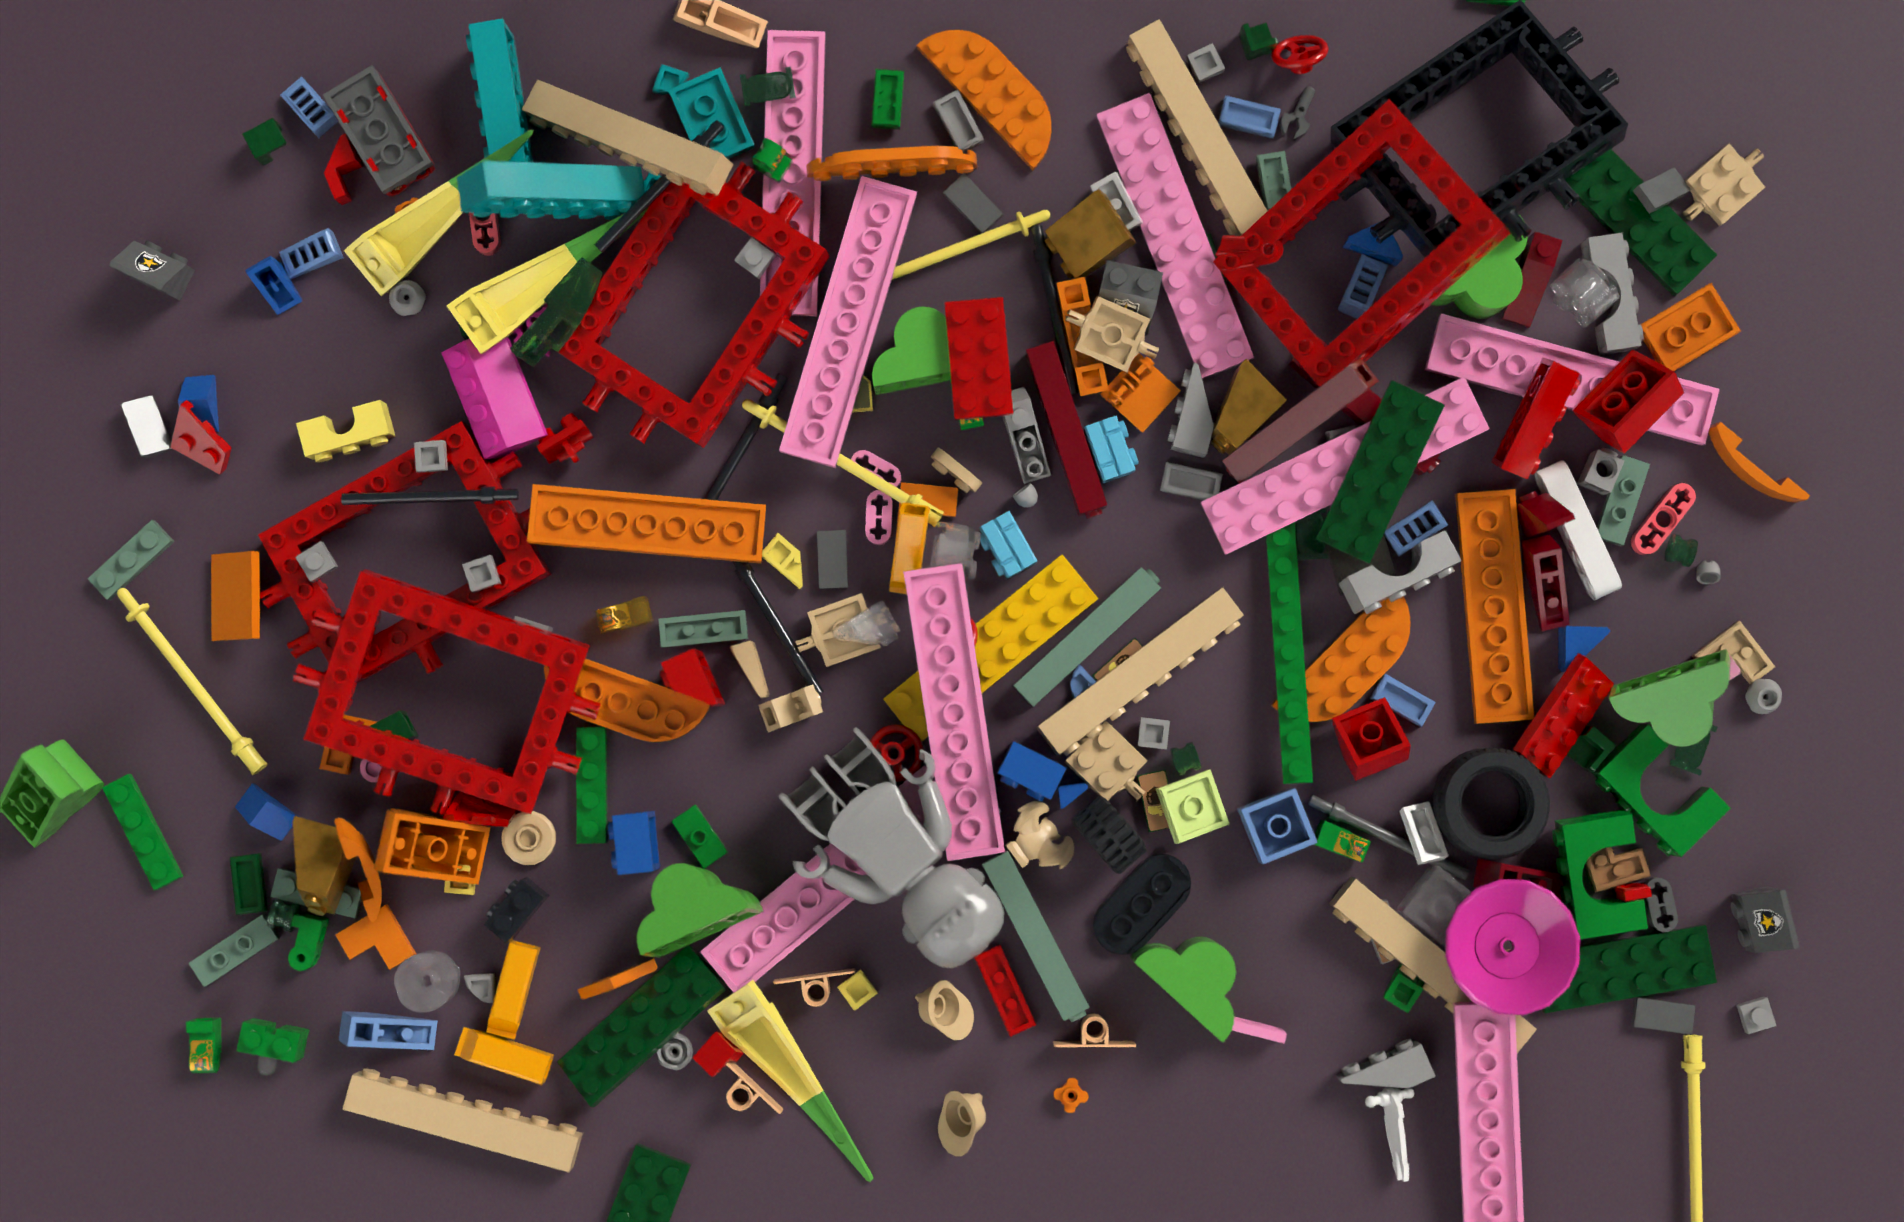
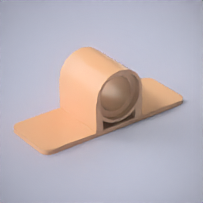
[773,968,855,1007]
[1053,1013,1136,1047]
[726,1061,783,1114]

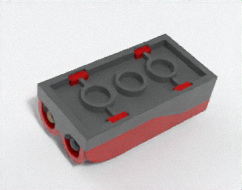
[323,65,435,196]

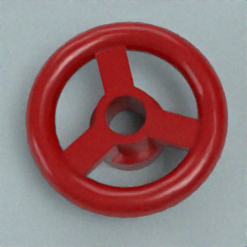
[1271,35,1329,74]
[870,724,924,782]

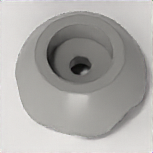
[389,280,426,316]
[1745,679,1782,714]
[657,1033,693,1070]

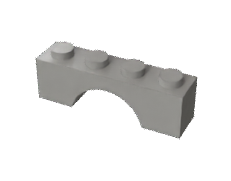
[1581,233,1643,355]
[1338,530,1462,614]

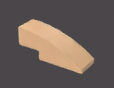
[672,0,768,48]

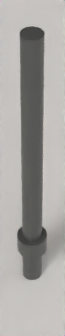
[1308,794,1470,880]

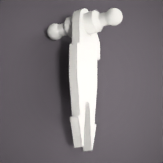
[1365,1087,1414,1182]

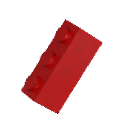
[1573,349,1685,454]
[659,648,726,707]

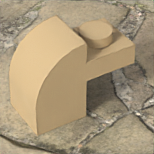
[758,685,823,732]

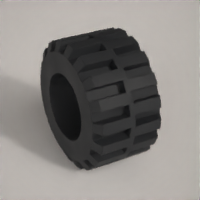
[1072,796,1147,874]

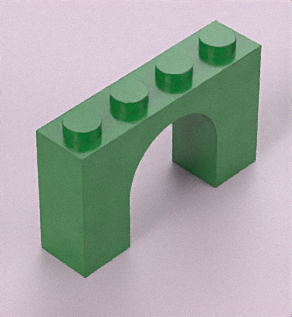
[1591,724,1731,857]
[1552,809,1648,940]

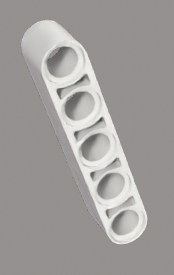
[1535,460,1622,600]

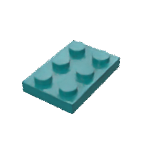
[668,67,755,159]

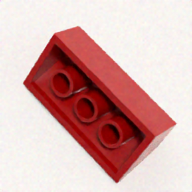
[1491,357,1580,479]

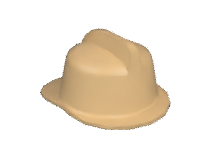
[915,980,974,1040]
[938,1091,986,1156]

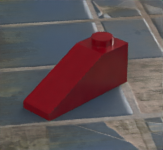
[1502,231,1563,328]
[1516,491,1575,538]
[1521,535,1570,631]
[1473,859,1564,902]

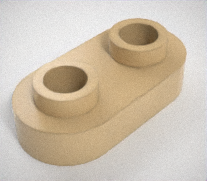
[931,447,982,493]

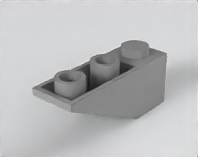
[1167,363,1214,458]
[1002,387,1051,484]
[1336,1039,1436,1088]

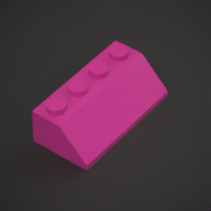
[441,337,548,459]

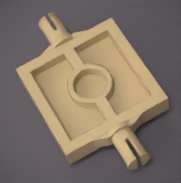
[1683,143,1765,226]
[1065,296,1159,372]
[796,593,892,667]
[1065,721,1147,801]

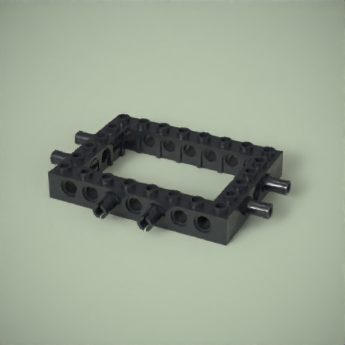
[1331,0,1628,258]

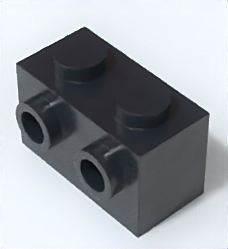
[484,877,550,943]

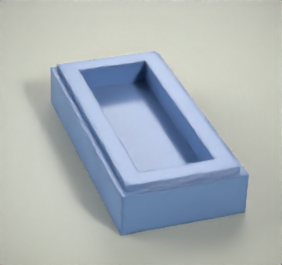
[1218,96,1281,139]
[1370,674,1436,727]

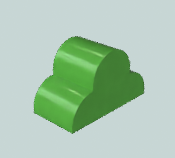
[1430,214,1528,319]
[872,307,951,395]
[1609,649,1731,746]
[0,739,104,848]
[637,863,764,958]
[1130,937,1236,1043]

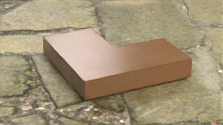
[1585,847,1651,892]

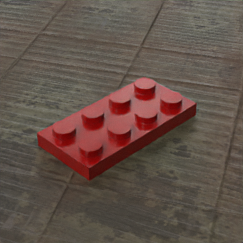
[945,297,1013,420]
[1513,653,1614,779]

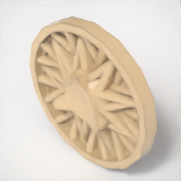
[502,811,556,865]

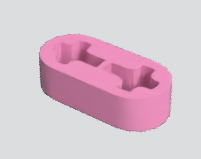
[851,450,901,488]
[865,490,893,545]

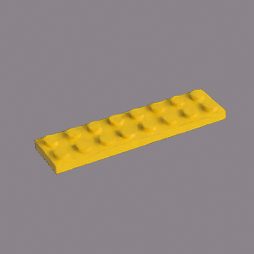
[883,554,1099,741]

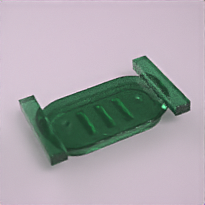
[740,66,796,107]
[1296,507,1329,560]
[1669,725,1718,776]

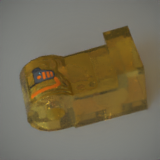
[595,596,654,634]

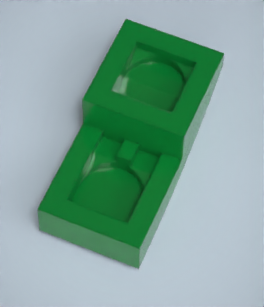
[1382,963,1424,1013]

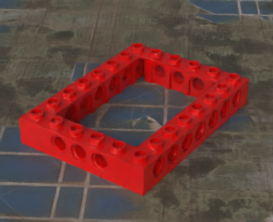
[1213,99,1511,387]

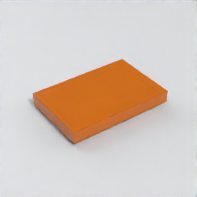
[1640,283,1741,371]
[211,551,260,641]

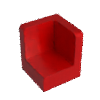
[692,1031,744,1077]

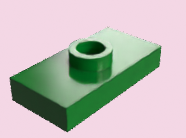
[871,69,904,130]
[671,804,728,869]

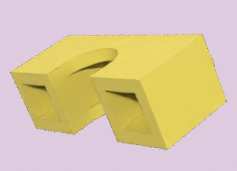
[296,400,396,462]

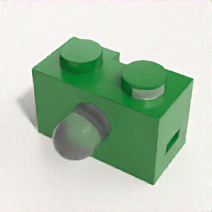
[236,1018,310,1075]

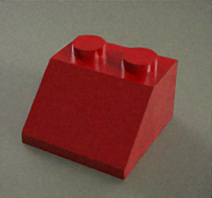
[1332,697,1411,781]

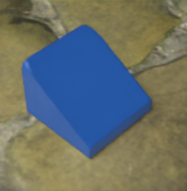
[1057,783,1088,809]

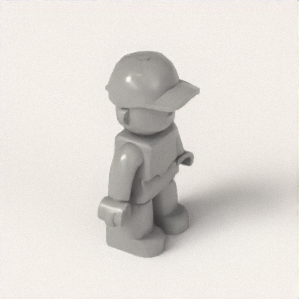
[778,727,1004,968]

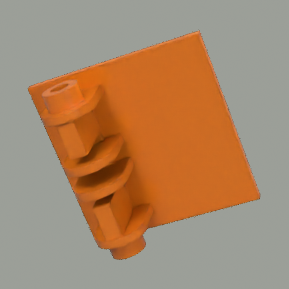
[1100,353,1181,433]

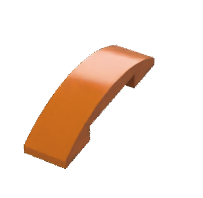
[1056,277,1109,396]
[1708,422,1810,503]
[334,818,382,922]

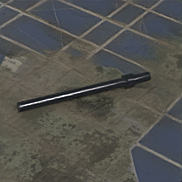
[594,120,725,253]
[1031,225,1079,395]
[705,373,788,500]
[341,486,519,505]
[732,561,824,695]

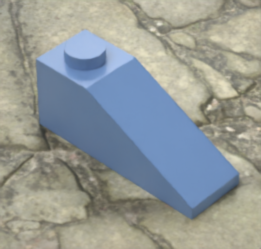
[339,1011,438,1050]

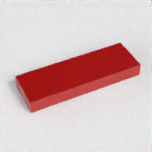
[974,944,1036,1037]

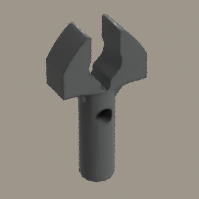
[1280,86,1315,140]

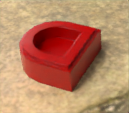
[1615,883,1652,902]

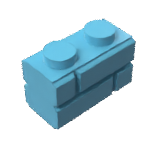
[1083,416,1138,483]
[977,511,1038,579]

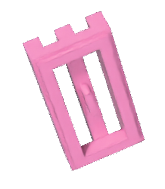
[1232,1016,1287,1043]

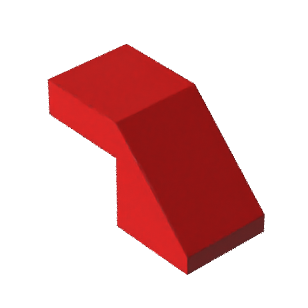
[324,134,363,205]

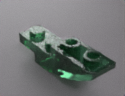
[510,257,602,367]

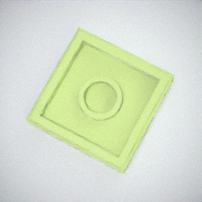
[1156,769,1229,844]

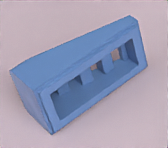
[281,76,338,138]
[279,228,344,279]
[1338,254,1388,319]
[1384,500,1448,556]

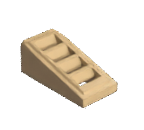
[730,641,770,698]

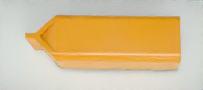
[889,503,930,594]
[486,940,541,1040]
[454,1027,554,1085]

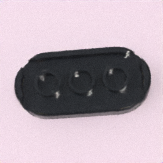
[1093,854,1191,955]

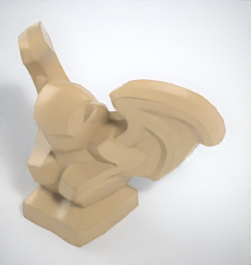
[1005,801,1074,869]

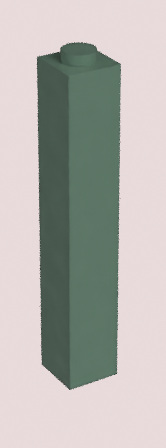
[1013,567,1161,707]
[982,850,1090,1022]

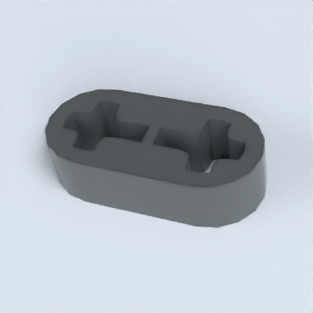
[1643,877,1678,932]

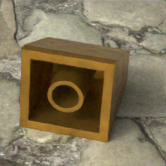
[1045,189,1136,279]
[1211,359,1287,455]
[293,816,357,915]

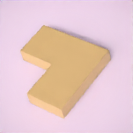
[1691,621,1775,684]

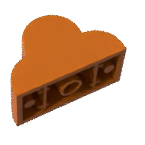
[374,808,491,885]

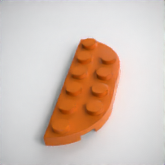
[917,30,1052,171]
[806,146,977,181]
[1271,597,1411,722]
[544,659,711,742]

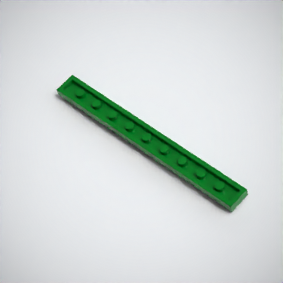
[1266,522,1313,784]

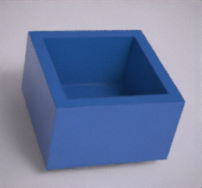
[997,741,1067,802]
[608,811,660,875]

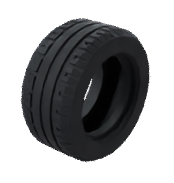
[1432,748,1551,859]

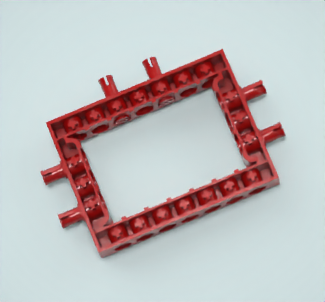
[555,161,830,448]
[258,421,552,684]
[293,569,601,815]

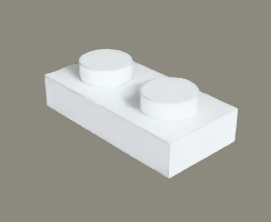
[1091,172,1143,231]
[1399,802,1449,865]

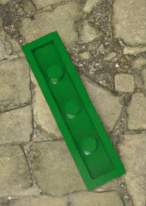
[576,727,607,844]
[102,774,183,890]

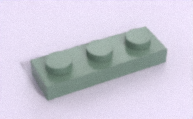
[88,520,175,600]
[658,610,748,648]
[270,868,362,918]

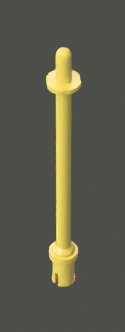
[892,210,1050,280]
[742,399,944,528]
[117,588,268,775]
[1681,1034,1705,1222]

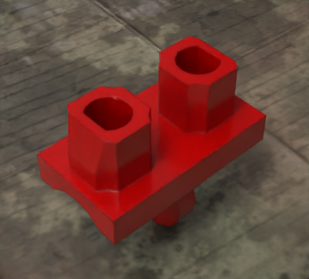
[537,413,594,464]

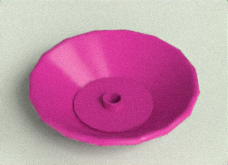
[1445,879,1580,1015]

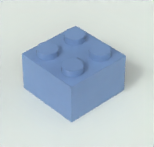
[1237,787,1318,864]

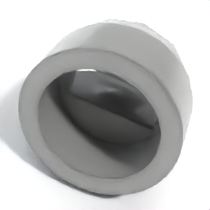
[1012,483,1038,508]
[1696,560,1721,584]

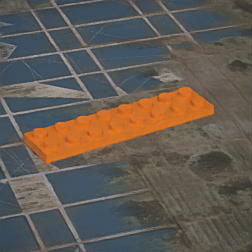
[527,484,766,563]
[1455,489,1534,724]

